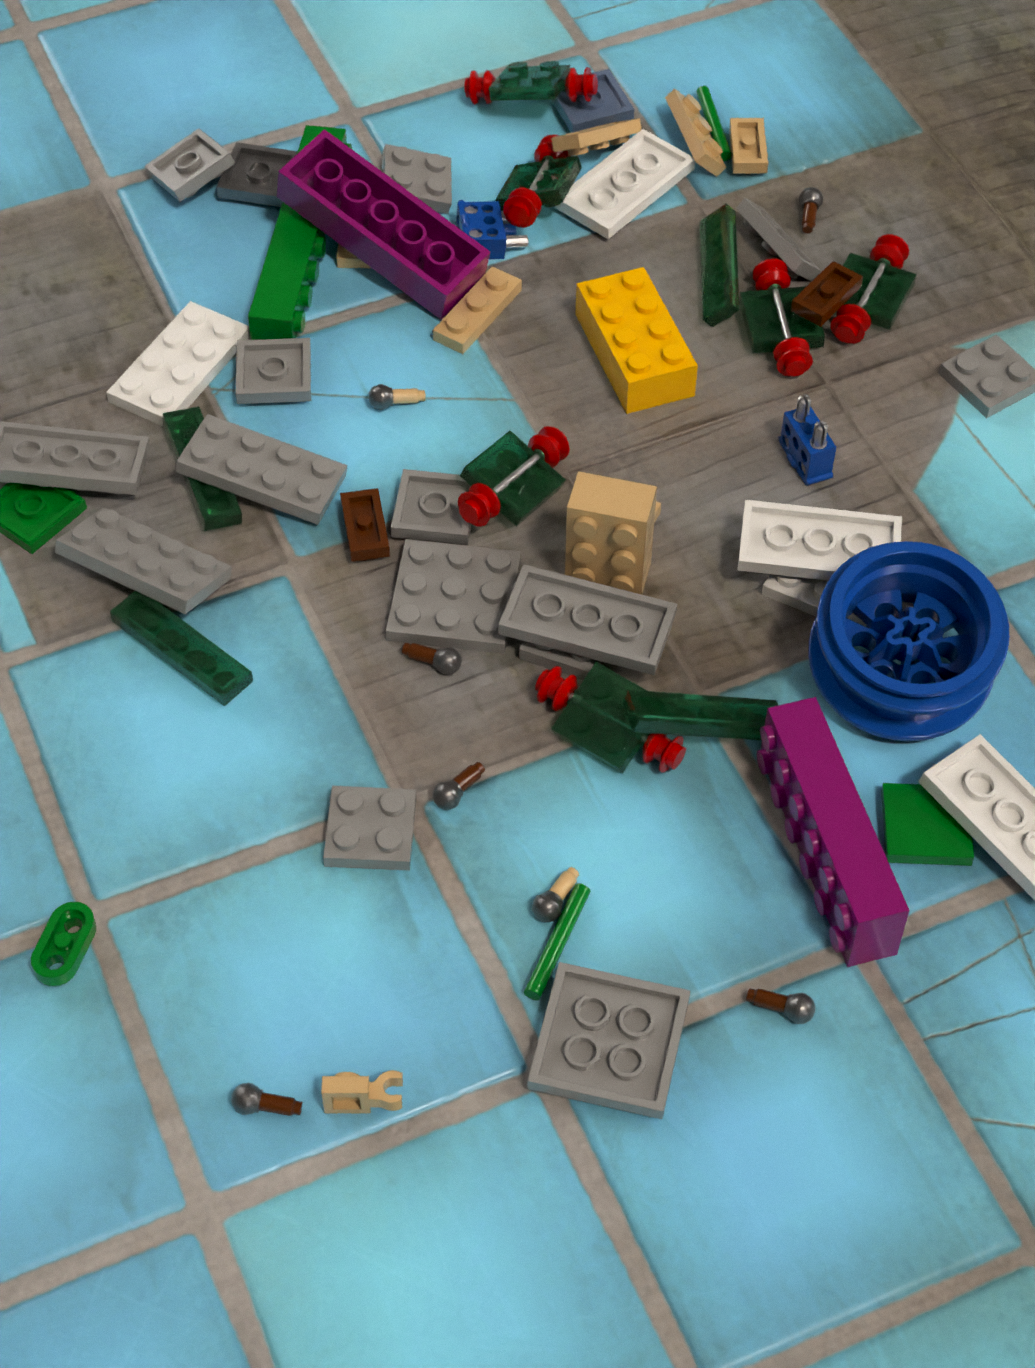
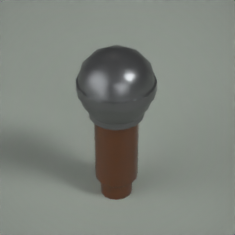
[799,187,823,234]
[402,643,462,675]
[432,762,485,810]
[746,988,816,1024]
[231,1083,303,1116]

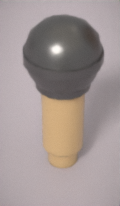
[368,384,425,410]
[532,867,579,922]

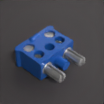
[456,200,529,259]
[778,395,836,486]

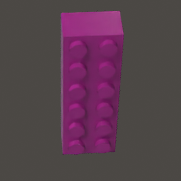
[276,129,490,320]
[756,697,910,967]

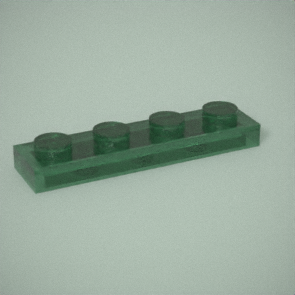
[700,203,740,327]
[163,407,242,531]
[110,591,253,706]
[622,690,778,740]

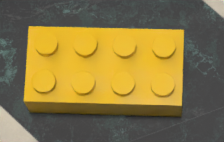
[575,267,698,414]

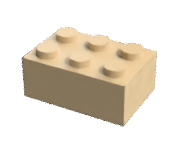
[565,471,657,595]

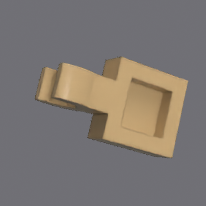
[321,1070,403,1113]

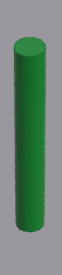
[696,86,732,161]
[524,883,591,1000]

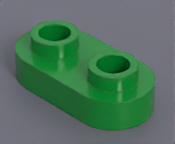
[31,902,97,986]

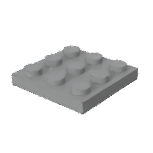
[386,539,521,654]
[527,962,691,1119]

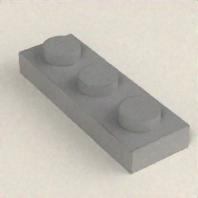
[736,198,821,281]

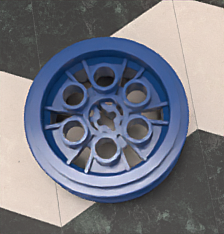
[808,541,1010,741]

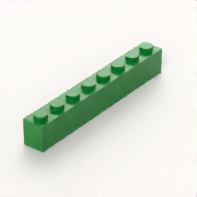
[248,125,352,340]

